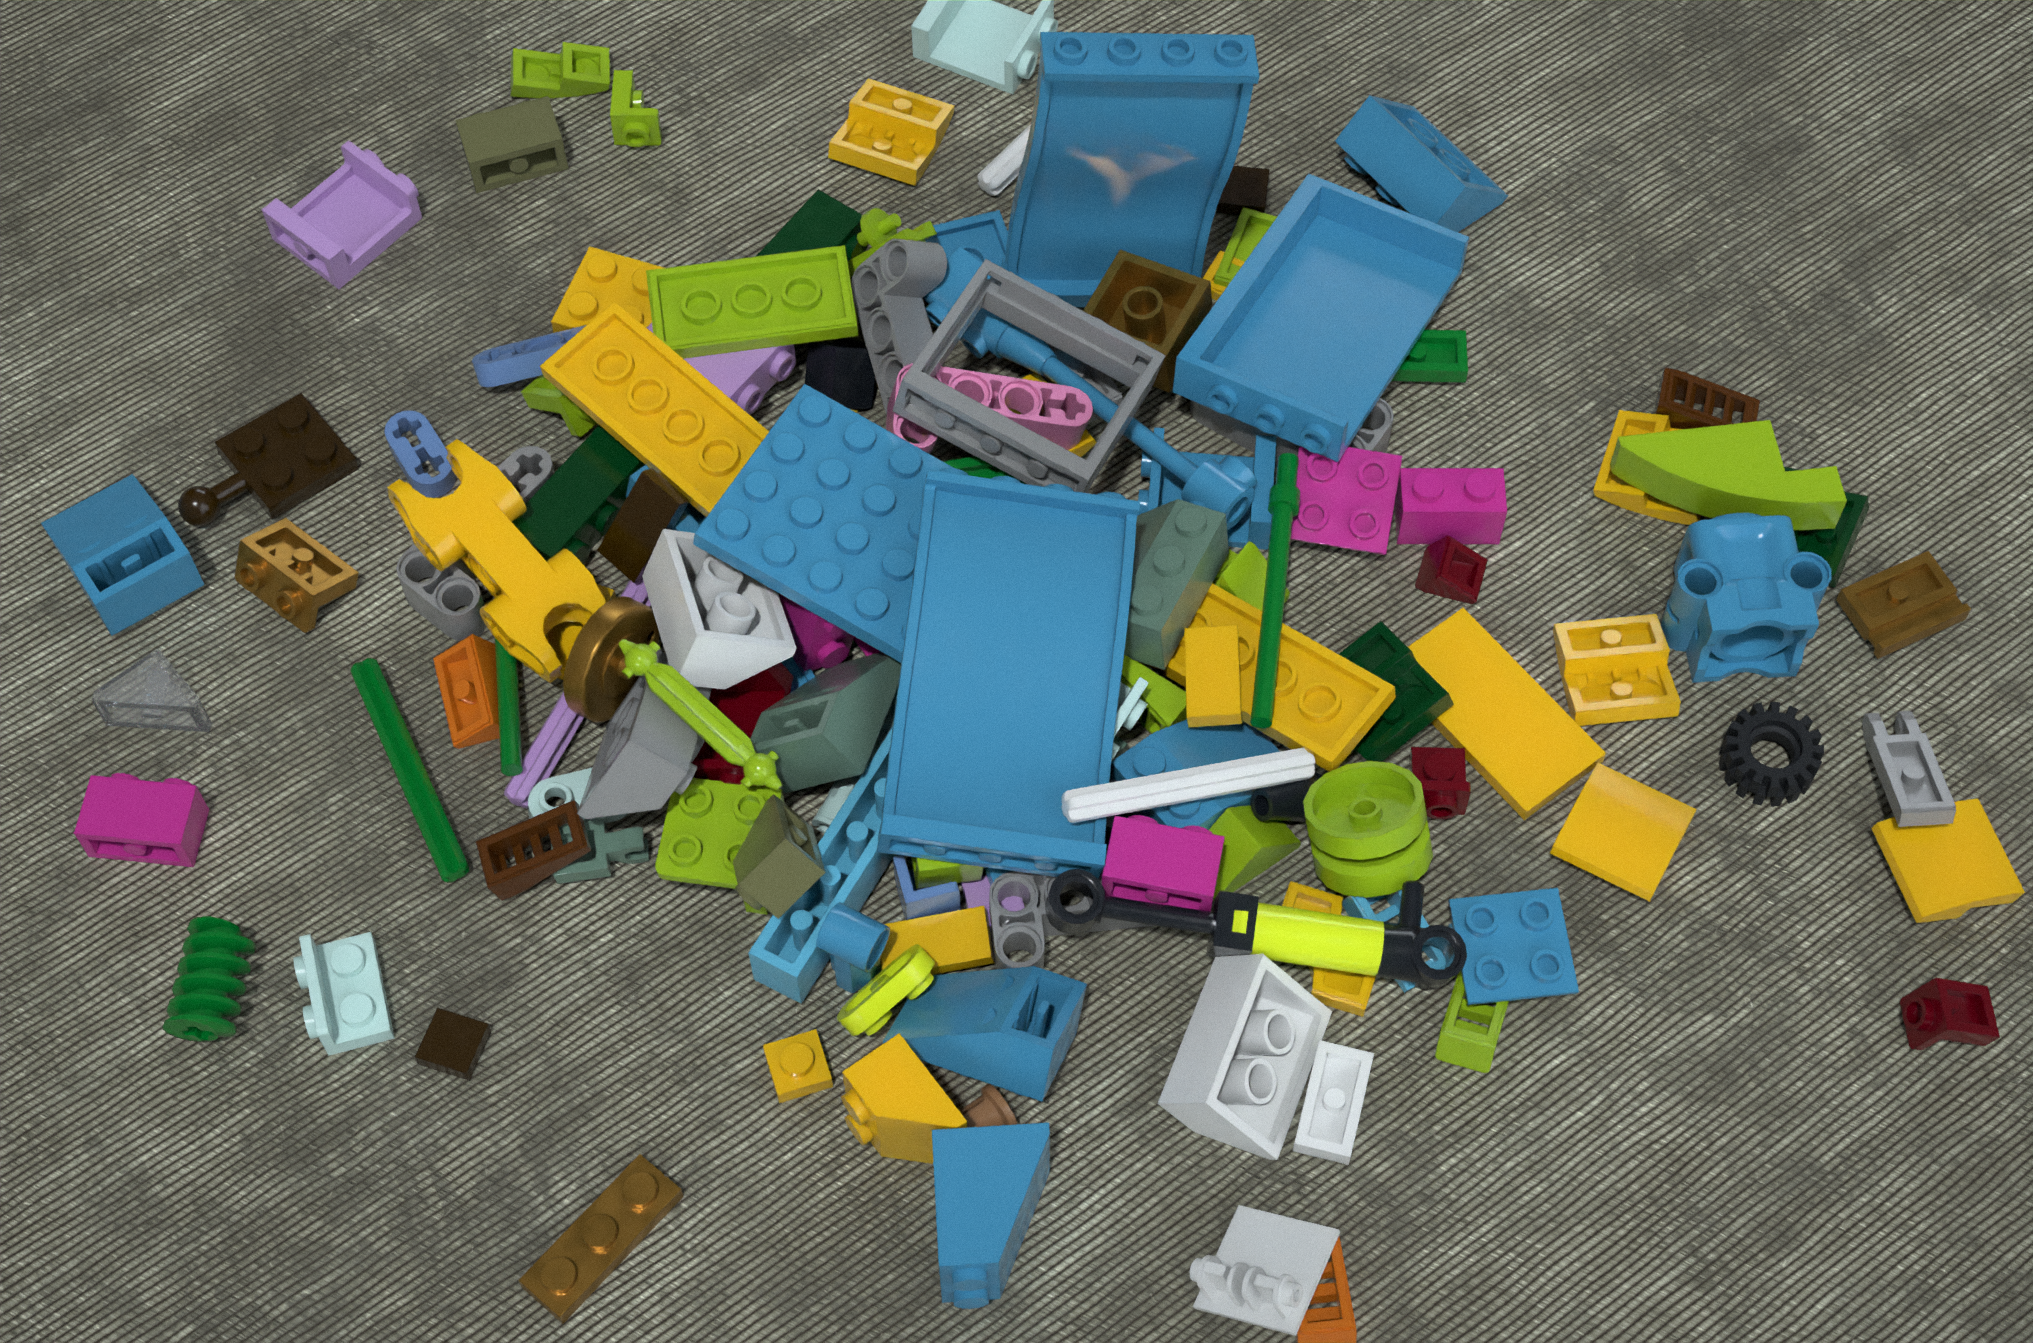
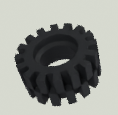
[1718,702,1824,807]

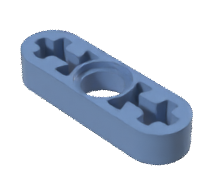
[472,325,586,387]

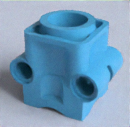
[1660,513,1831,683]

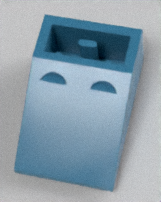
[41,474,204,636]
[883,966,1087,1102]

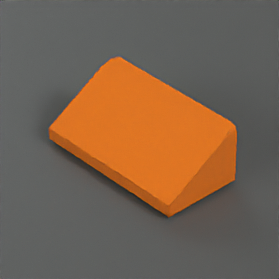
[433,634,499,749]

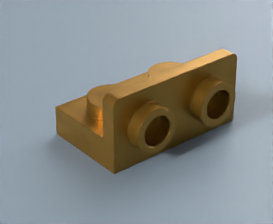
[235,518,359,633]

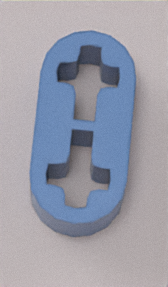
[384,411,456,498]

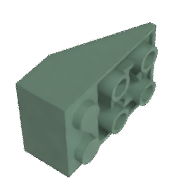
[750,652,901,793]

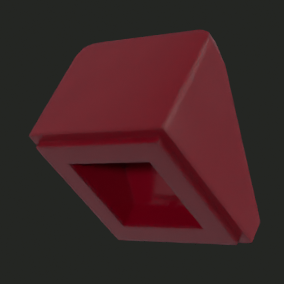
[1415,535,1488,604]

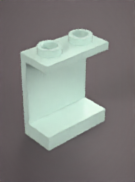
[911,0,1058,94]

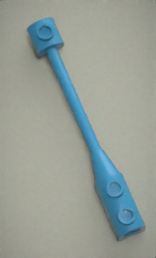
[923,246,1258,530]

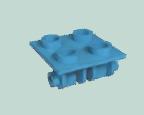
[1448,888,1579,1005]

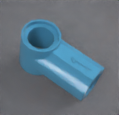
[816,902,890,993]

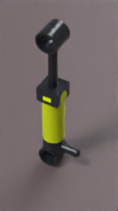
[1045,869,1467,989]

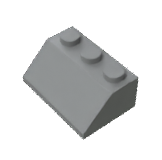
[577,650,712,819]

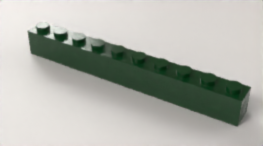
[512,189,868,565]

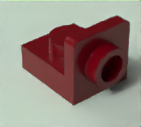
[1409,747,1471,819]
[1900,978,2000,1050]

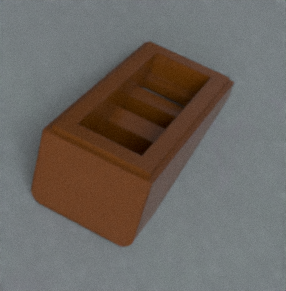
[1654,368,1760,429]
[476,800,592,901]

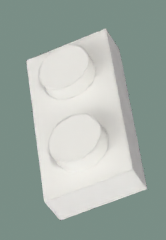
[1293,1040,1374,1165]

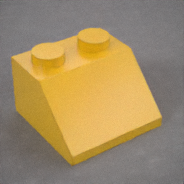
[841,1033,967,1164]

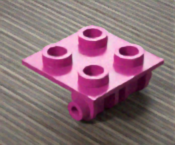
[1291,446,1402,555]

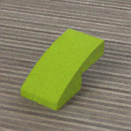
[510,42,610,98]

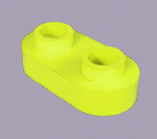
[837,944,935,1036]

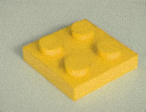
[551,246,664,333]

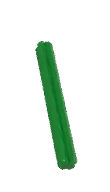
[350,658,469,883]

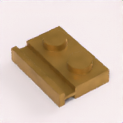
[1836,551,1971,659]

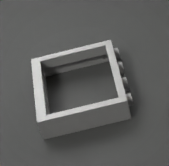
[892,259,1166,493]

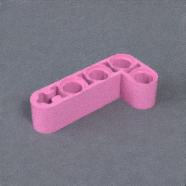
[886,363,1093,455]

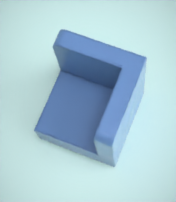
[893,855,961,920]

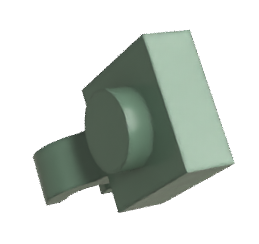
[551,818,650,884]

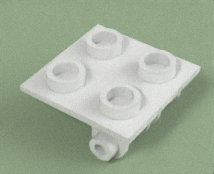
[1190,1205,1340,1336]

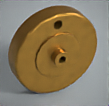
[563,596,659,722]

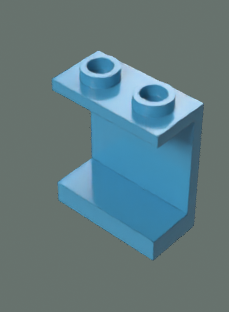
[1138,427,1277,550]

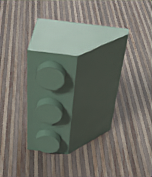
[1124,499,1229,670]

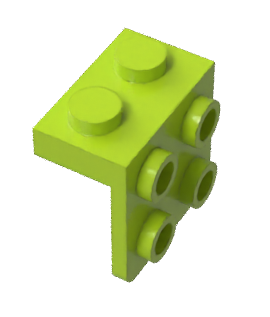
[655,778,785,915]

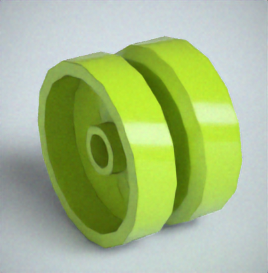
[1303,761,1433,898]

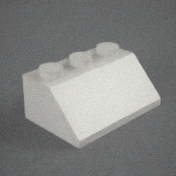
[642,529,797,690]
[1158,954,1332,1160]

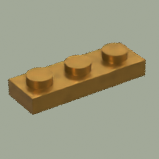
[518,1154,684,1324]

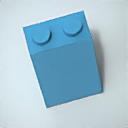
[932,1123,1050,1309]

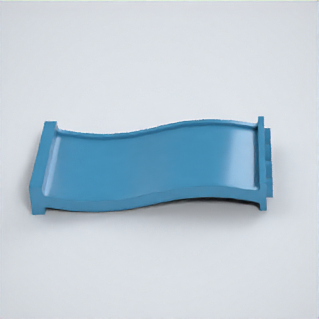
[1001,32,1260,307]
[876,468,1140,878]

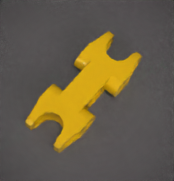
[387,439,607,683]

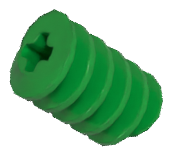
[162,916,257,1042]

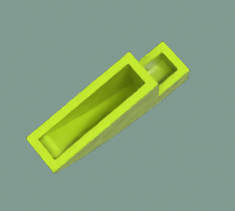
[1610,420,1847,530]

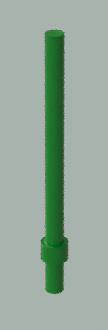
[1250,453,1301,728]

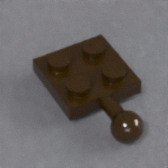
[178,393,359,526]

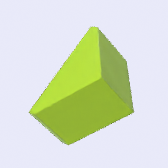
[1209,805,1301,901]

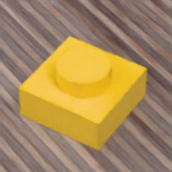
[762,1029,833,1103]

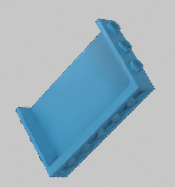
[1173,173,1469,462]

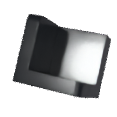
[805,342,875,409]

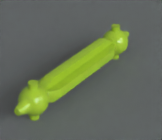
[619,639,782,791]

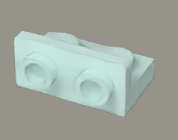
[293,932,395,1056]

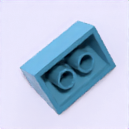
[1335,95,1508,232]

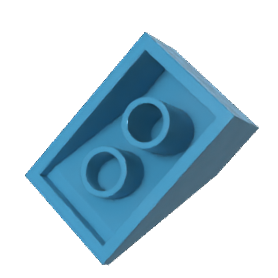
[1110,719,1280,830]

